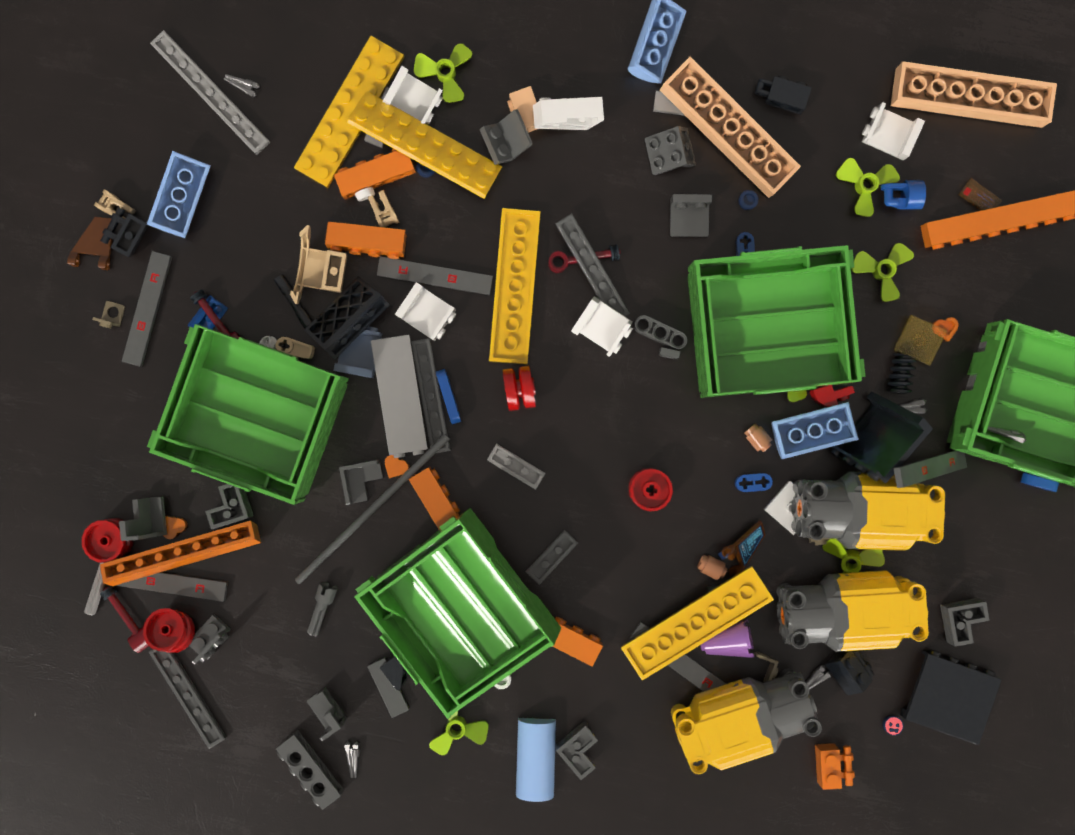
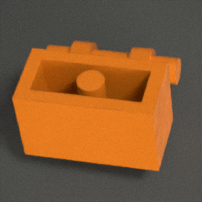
[815,743,855,790]

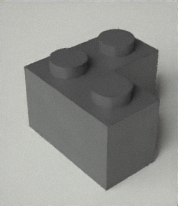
[205,484,254,530]
[940,598,990,646]

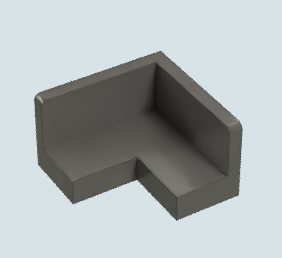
[339,459,384,505]
[119,497,167,541]
[307,687,347,741]
[556,720,598,780]

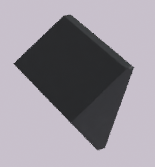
[380,654,408,691]

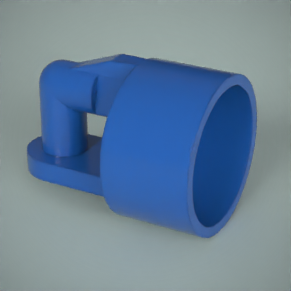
[881,180,926,209]

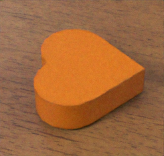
[932,317,959,341]
[385,455,409,478]
[163,516,187,539]

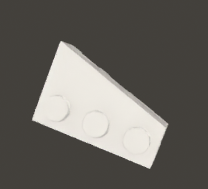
[533,97,604,130]

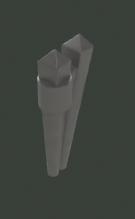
[224,74,260,97]
[900,398,927,413]
[987,426,1027,443]
[805,664,831,690]
[345,741,360,778]

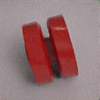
[503,366,536,411]
[628,468,673,511]
[82,518,134,563]
[143,608,195,653]

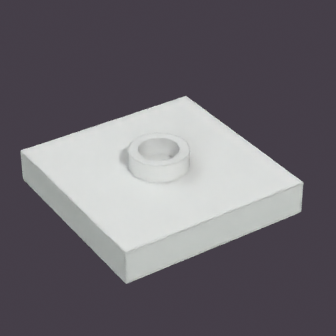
[764,481,795,535]

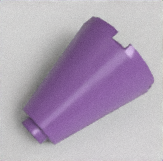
[701,618,755,658]

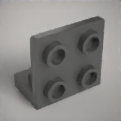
[479,109,533,165]
[645,126,696,175]
[670,194,712,237]
[189,614,231,665]

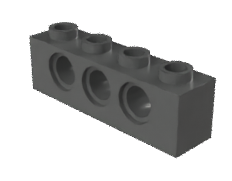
[276,730,344,810]

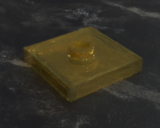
[894,315,947,365]

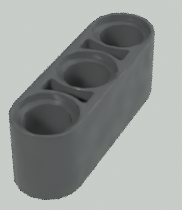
[633,315,687,350]

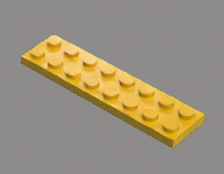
[294,36,405,188]
[347,91,502,199]
[489,208,540,365]
[621,566,774,680]

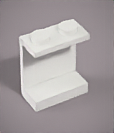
[383,66,443,124]
[862,102,925,160]
[395,282,456,341]
[571,296,633,357]

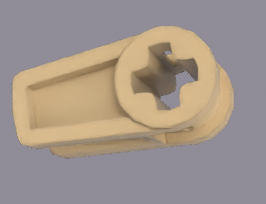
[94,189,136,219]
[368,190,400,228]
[275,337,315,359]

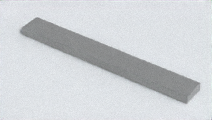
[150,30,270,155]

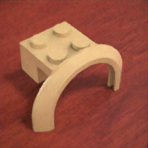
[290,225,348,304]

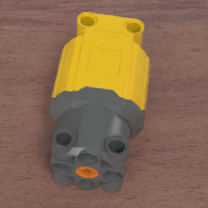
[791,471,945,551]
[776,570,929,652]
[671,668,822,774]

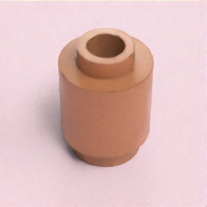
[744,423,772,452]
[697,555,727,580]

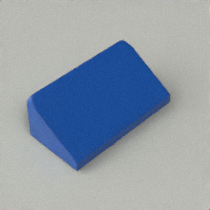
[188,295,228,329]

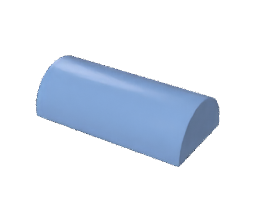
[628,0,686,83]
[147,151,211,238]
[771,402,859,459]
[516,718,556,802]

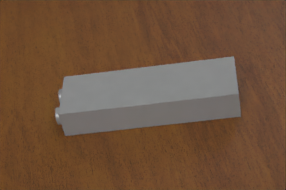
[371,335,428,458]

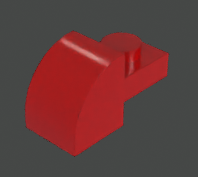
[809,385,855,407]

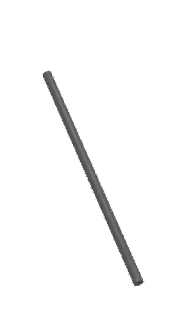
[295,434,450,584]

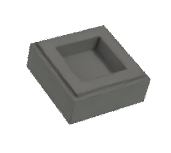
[658,347,680,360]

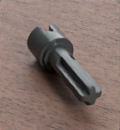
[307,582,338,636]

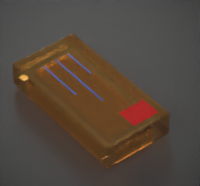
[958,178,1002,211]

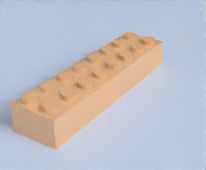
[660,57,801,198]
[890,62,1057,128]

